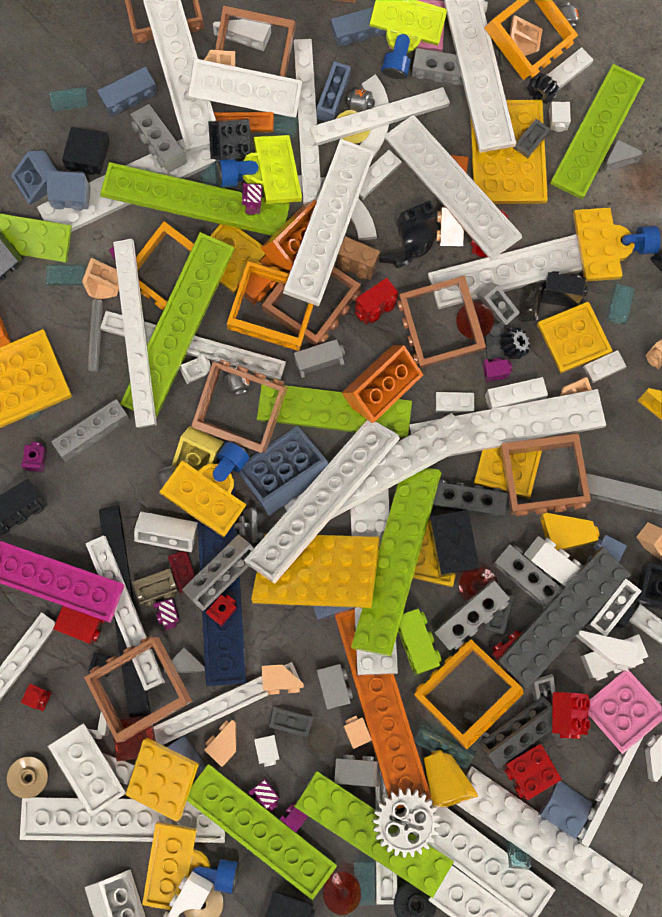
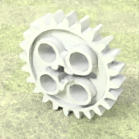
[372,788,440,858]

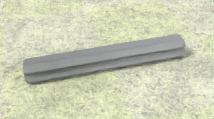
[88,299,103,372]

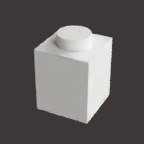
[549,102,571,132]
[254,735,280,767]

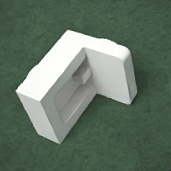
[180,354,211,384]
[88,712,110,739]

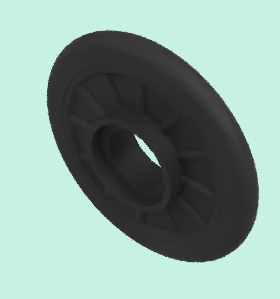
[394,882,436,917]

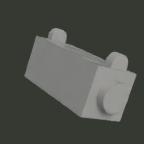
[294,339,345,378]

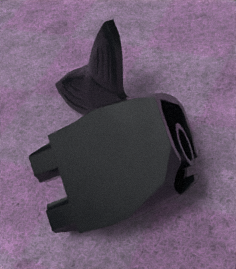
[379,200,438,268]

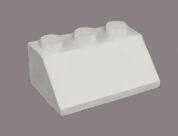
[84,869,146,917]

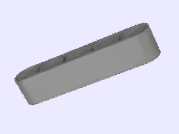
[577,473,662,515]

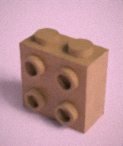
[337,237,380,280]

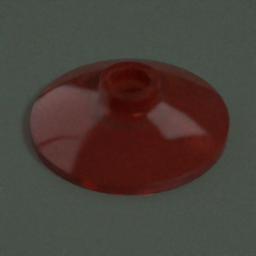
[456,302,494,339]
[459,567,498,605]
[323,872,361,915]

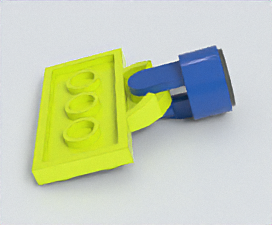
[369,0,447,79]
[216,135,302,204]

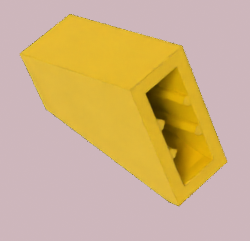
[540,513,599,551]
[424,750,478,808]

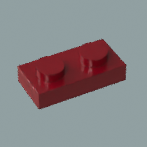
[168,551,195,594]

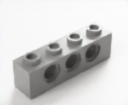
[412,48,463,85]
[130,104,187,173]
[51,399,130,462]
[182,534,254,611]
[493,545,565,608]
[434,579,510,650]

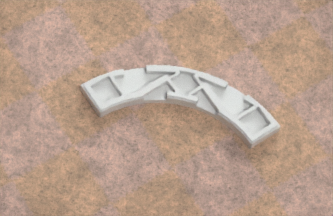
[359,74,389,159]
[298,175,377,241]

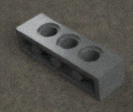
[432,480,508,519]
[479,696,552,770]

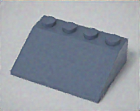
[238,425,328,516]

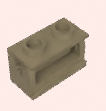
[132,569,179,608]

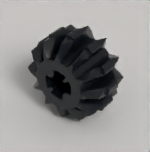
[527,72,559,104]
[498,327,531,359]

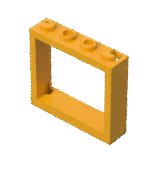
[484,0,578,80]
[136,222,194,310]
[227,261,314,351]
[414,639,524,750]

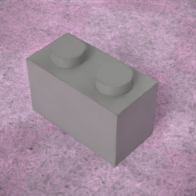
[476,282,520,325]
[317,664,353,710]
[334,755,380,787]

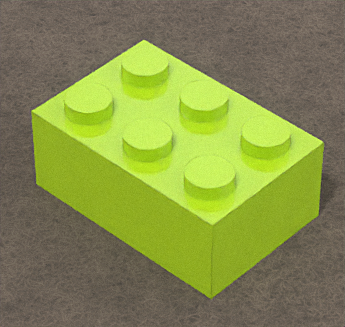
[398,608,442,676]

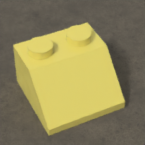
[172,426,224,471]

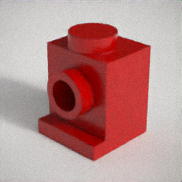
[205,595,237,627]
[21,684,52,711]

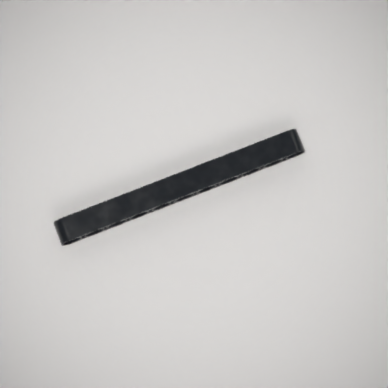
[99,505,151,720]

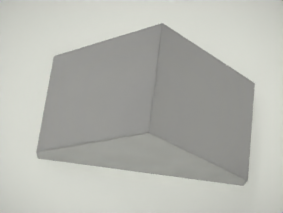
[604,140,643,172]
[164,648,205,674]
[530,674,555,705]

